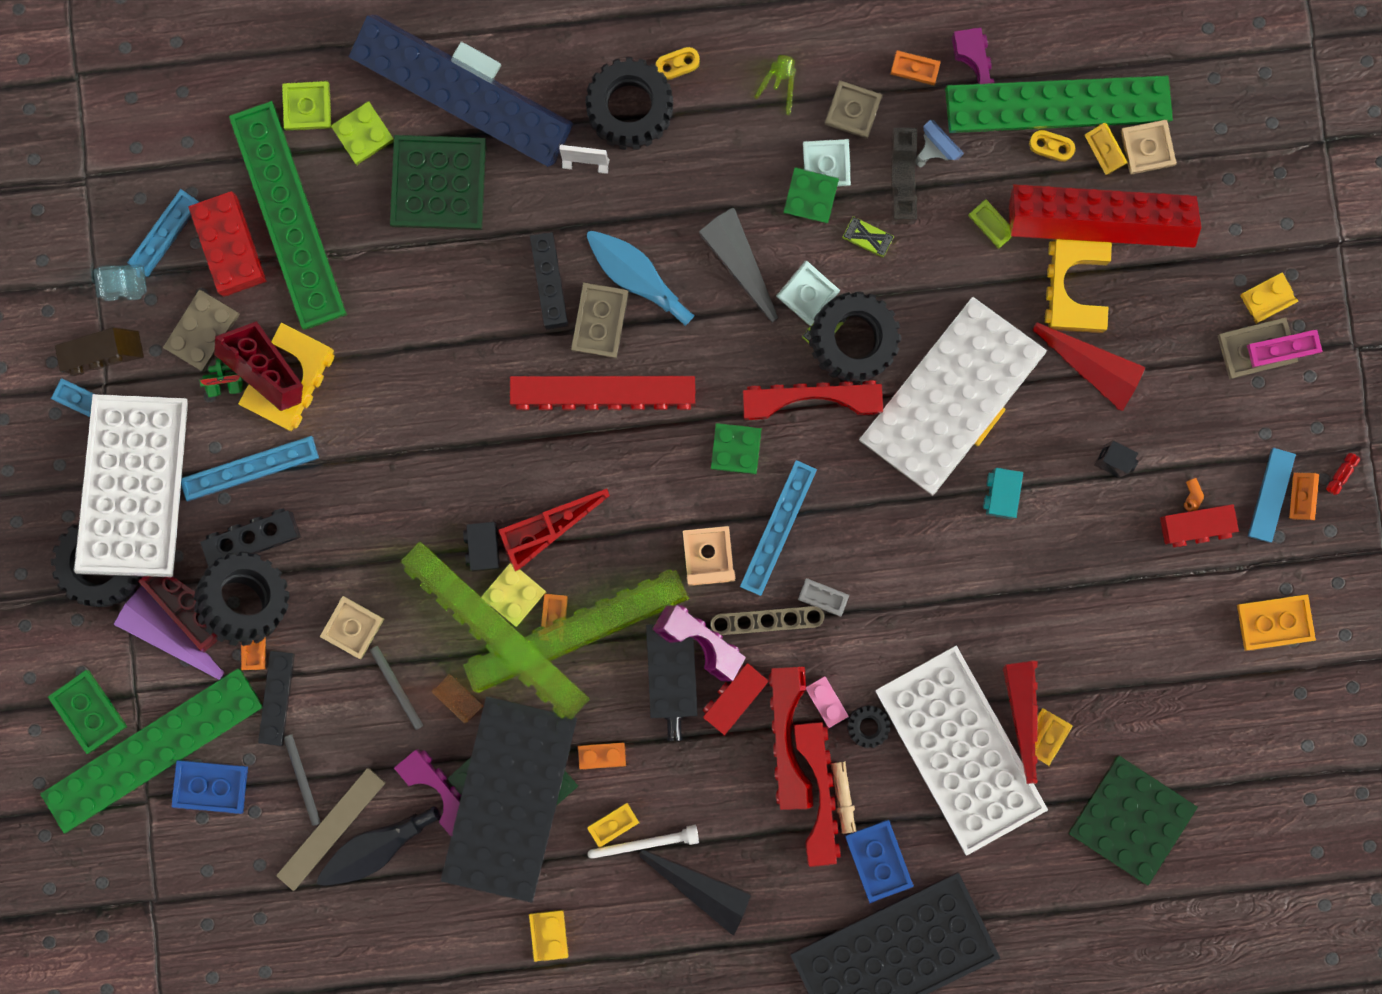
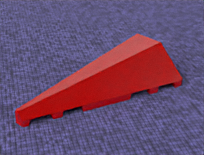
[1032,322,1146,411]
[498,489,610,571]
[1003,661,1038,784]

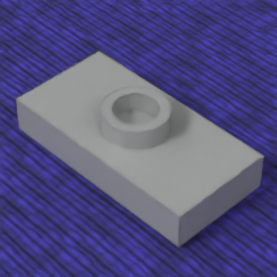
[798,578,849,617]

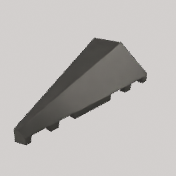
[699,208,778,323]

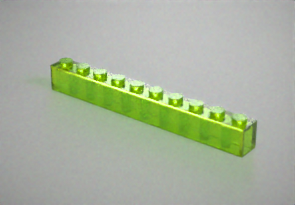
[401,541,590,720]
[463,570,690,693]

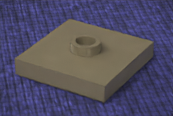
[824,80,882,139]

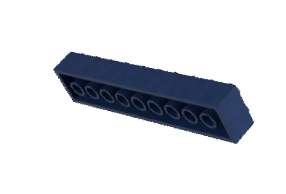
[349,15,574,167]

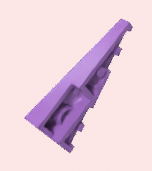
[114,586,225,680]

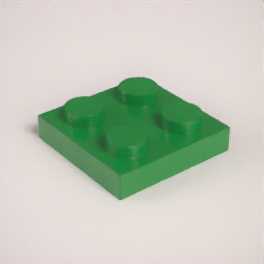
[784,167,839,223]
[711,423,762,475]

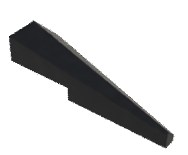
[639,849,751,935]

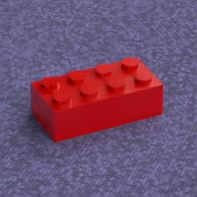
[188,191,267,297]

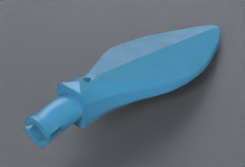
[587,231,695,326]

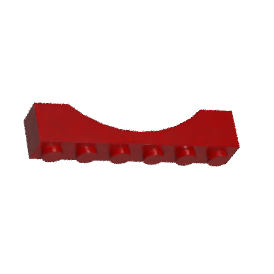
[743,380,883,420]
[769,667,813,810]
[793,722,841,867]

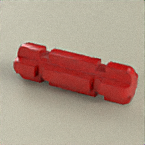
[1326,453,1360,495]

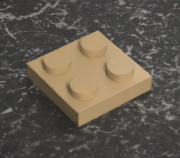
[1121,120,1177,175]
[320,596,384,659]

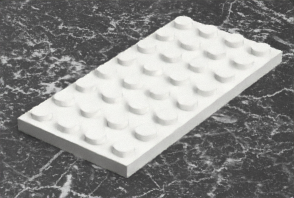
[859,297,1047,496]
[74,394,188,577]
[875,646,1048,855]

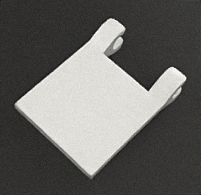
[559,145,609,174]

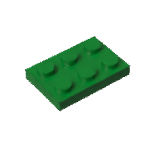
[48,670,128,754]

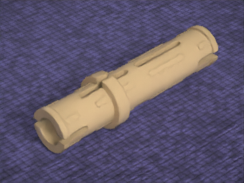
[831,762,856,834]

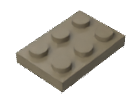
[571,283,629,359]
[163,289,240,372]
[1217,317,1298,380]

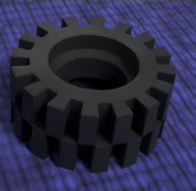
[847,705,890,748]

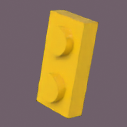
[1085,123,1128,175]
[587,803,639,848]

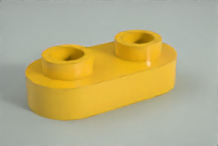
[656,47,700,80]
[1029,130,1075,162]

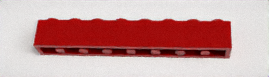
[510,376,695,411]

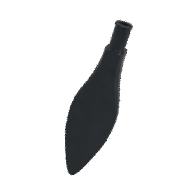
[317,806,441,886]

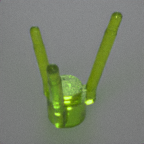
[754,55,797,115]

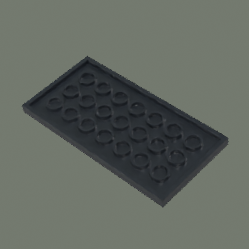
[440,696,577,903]
[790,872,1000,994]

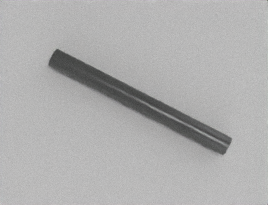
[370,646,424,730]
[283,735,321,826]

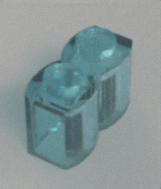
[94,265,147,301]

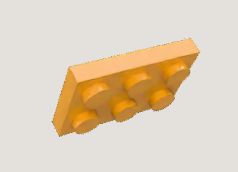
[1237,594,1316,651]

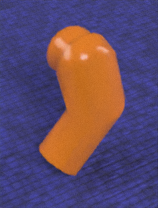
[1184,478,1204,512]

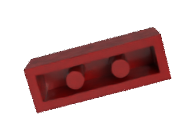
[1160,504,1239,548]
[702,663,769,735]

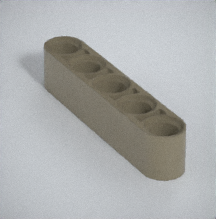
[710,606,824,635]

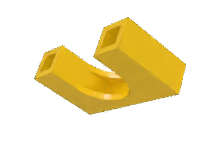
[1045,239,1112,333]
[238,323,334,432]

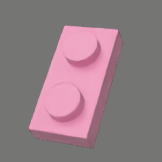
[806,676,849,728]

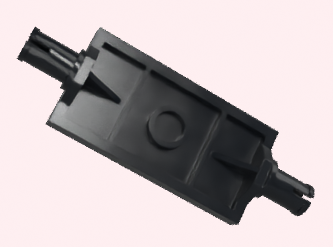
[646,600,697,741]

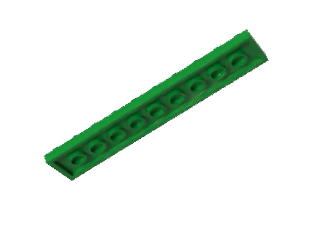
[945,76,1173,133]
[229,101,347,330]
[40,668,263,833]

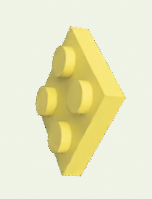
[481,563,546,627]

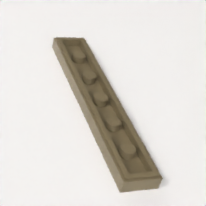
[276,768,386,891]

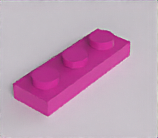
[1247,330,1322,368]

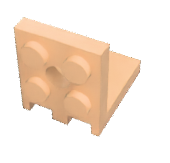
[683,526,735,586]

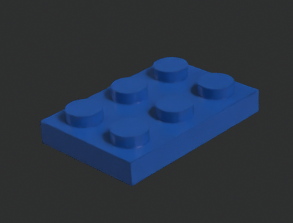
[172,760,248,814]
[845,819,914,903]

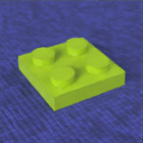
[282,81,331,131]
[331,101,394,165]

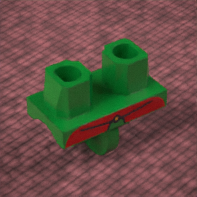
[199,358,243,397]

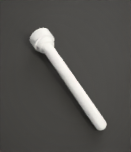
[588,825,699,859]

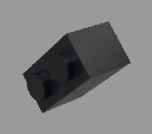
[1094,440,1139,478]
[463,522,500,571]

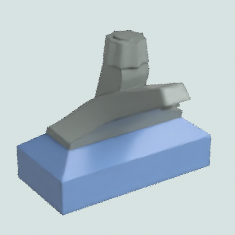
[914,120,964,168]

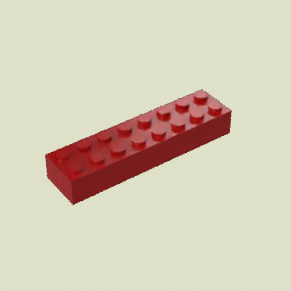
[1009,184,1201,248]

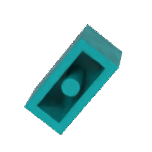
[983,468,1024,519]

